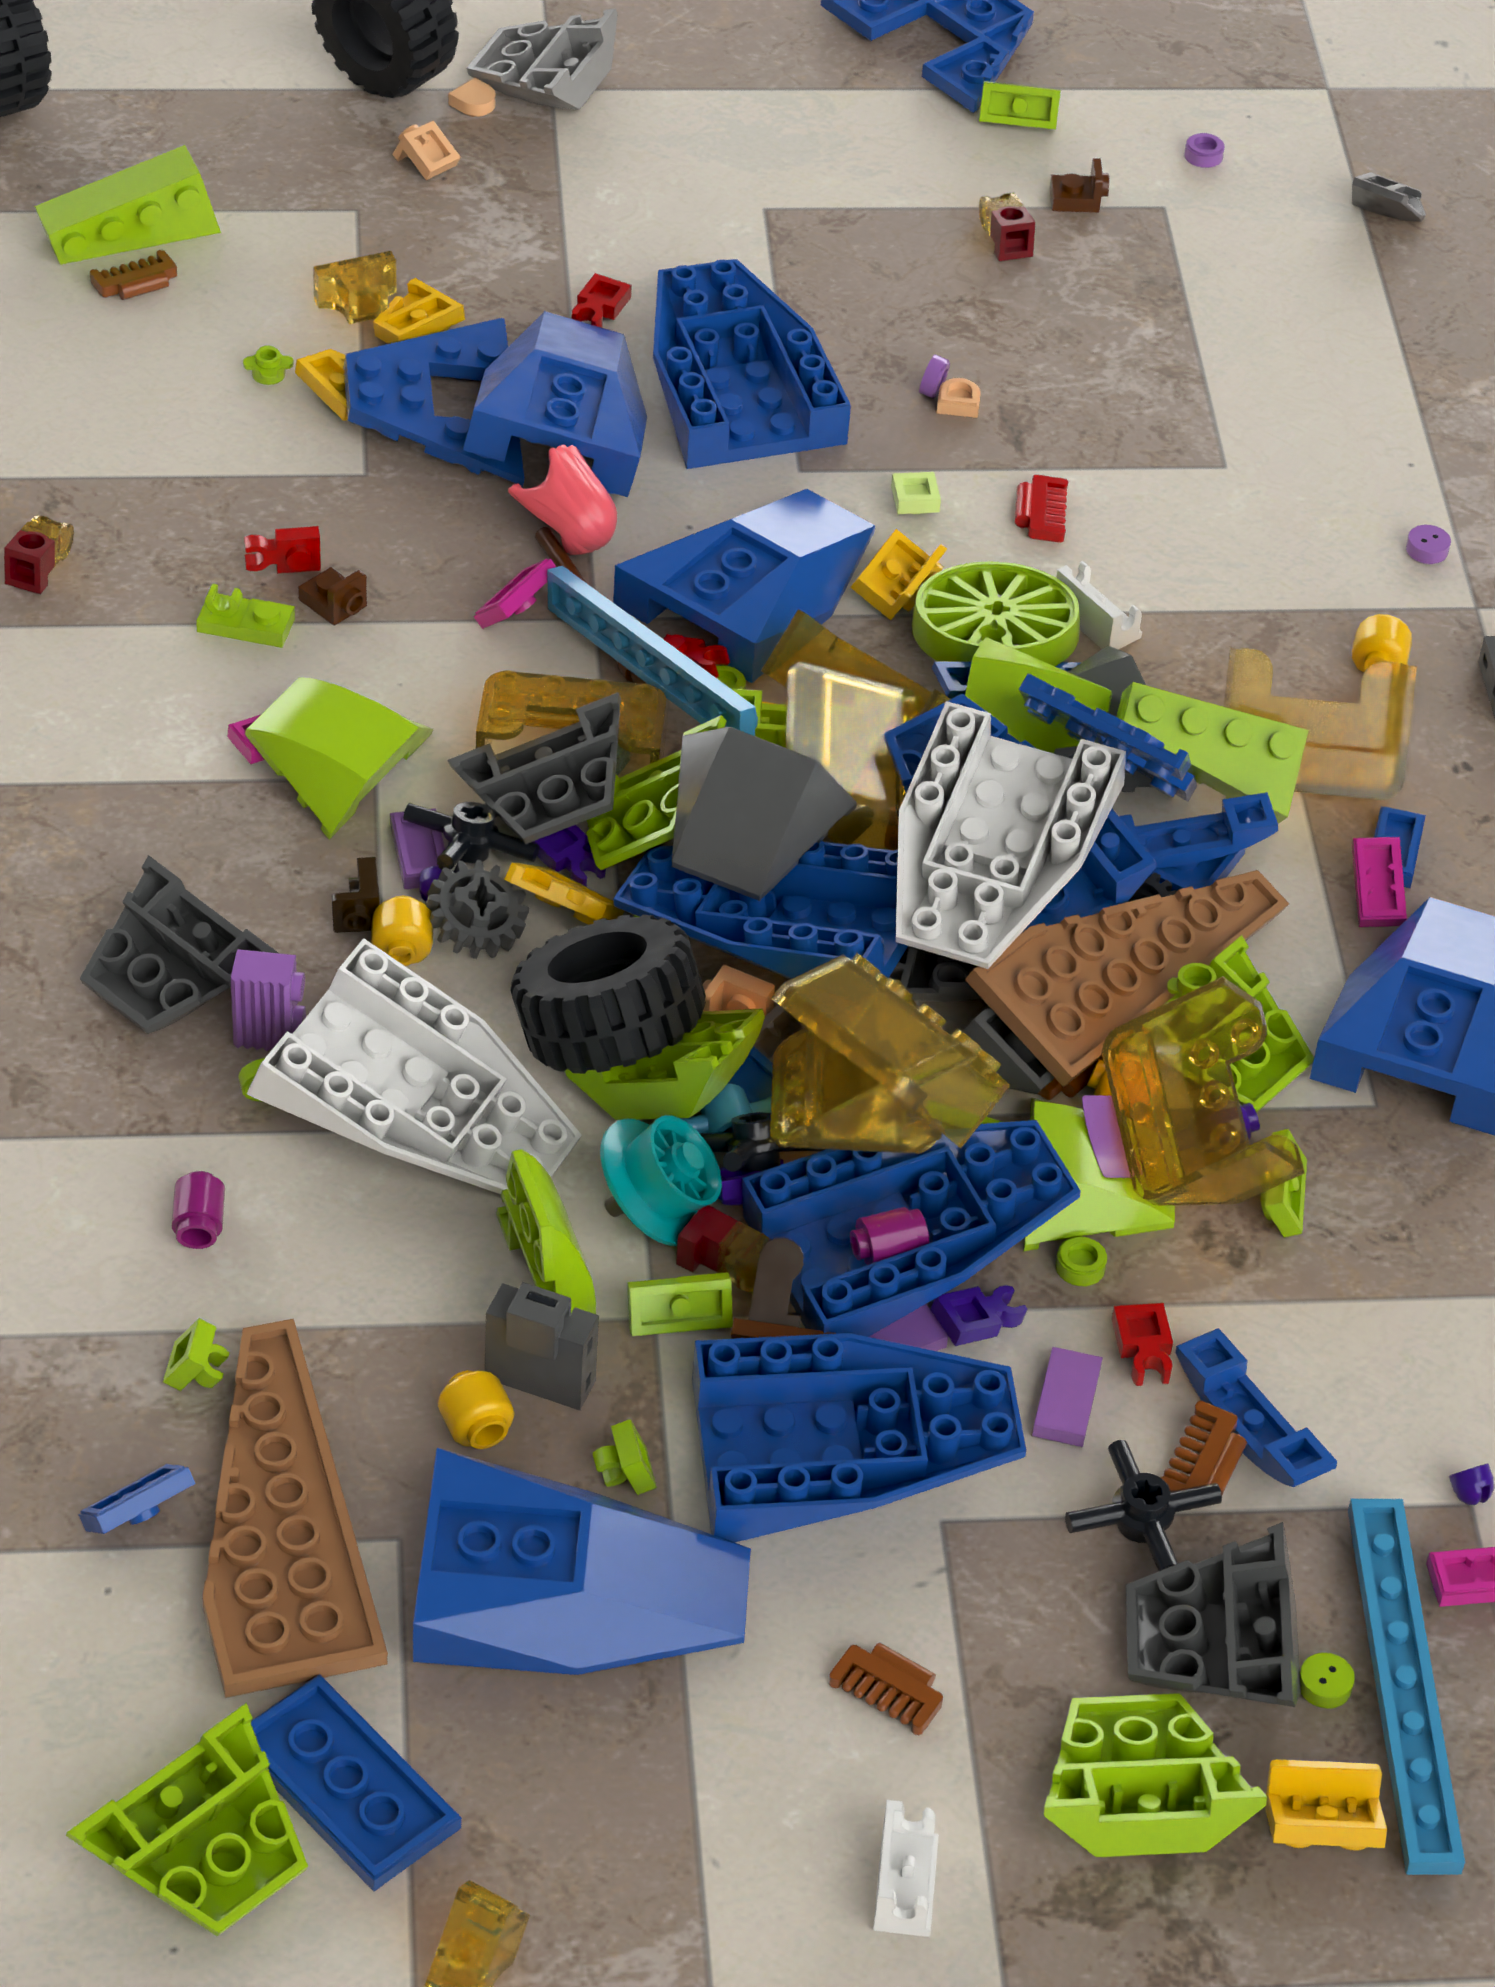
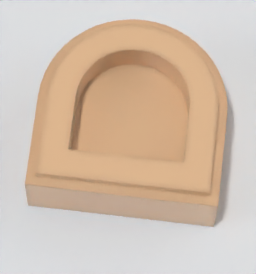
[448,77,496,117]
[936,378,980,418]

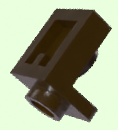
[331,857,380,933]

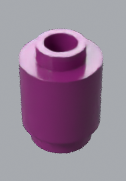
[172,1171,225,1249]
[850,1207,929,1265]

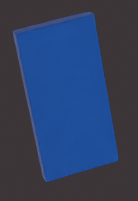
[251,1674,462,1892]

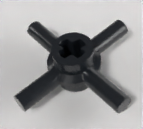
[403,802,540,870]
[699,1112,830,1172]
[1065,1440,1222,1571]

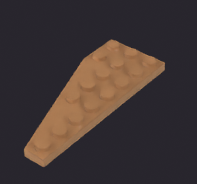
[965,870,1289,1087]
[202,1318,388,1698]

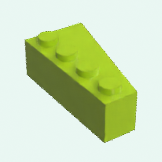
[35,145,221,265]
[1116,682,1309,824]

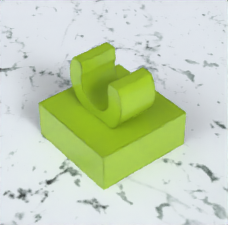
[163,1318,230,1391]
[592,1419,657,1495]

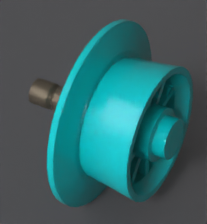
[600,1115,722,1246]

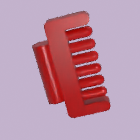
[1015,474,1069,543]

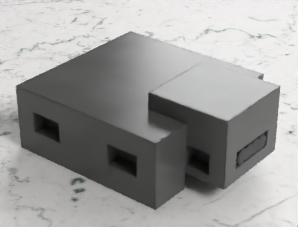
[485,1282,599,1411]

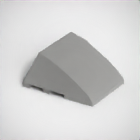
[467,8,618,109]

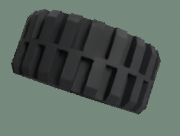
[0,0,52,117]
[311,0,459,98]
[510,915,706,1074]

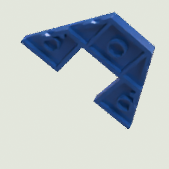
[820,0,1034,113]
[343,318,525,488]
[1019,673,1197,802]

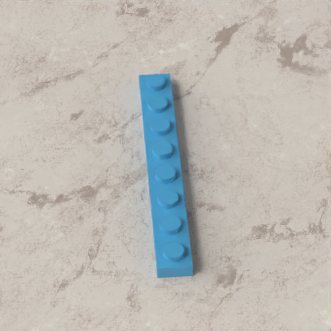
[547,566,758,736]
[1348,1499,1465,1875]

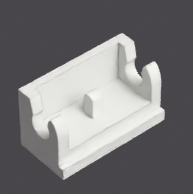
[1056,561,1142,649]
[873,1800,939,1937]

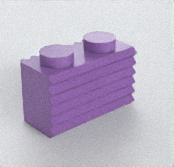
[231,949,306,1051]

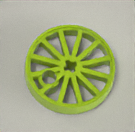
[912,561,1080,666]

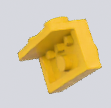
[850,529,947,620]
[1265,1759,1387,1850]

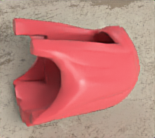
[508,444,617,555]

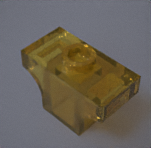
[313,251,397,324]
[425,1880,530,1987]

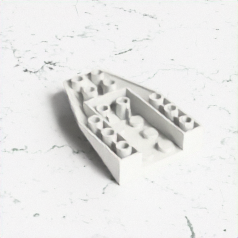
[896,701,1126,969]
[247,938,582,1194]

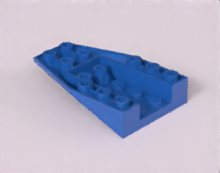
[653,259,851,469]
[463,311,647,497]
[613,489,875,683]
[613,841,908,1010]
[1310,897,1495,1136]
[742,1120,1081,1337]
[692,1333,1026,1543]
[413,1448,751,1675]

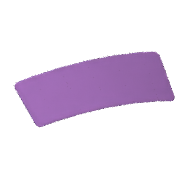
[1082,1095,1138,1178]

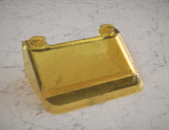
[786,662,929,851]
[770,979,942,1154]

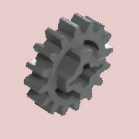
[425,860,529,959]

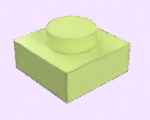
[891,472,941,514]

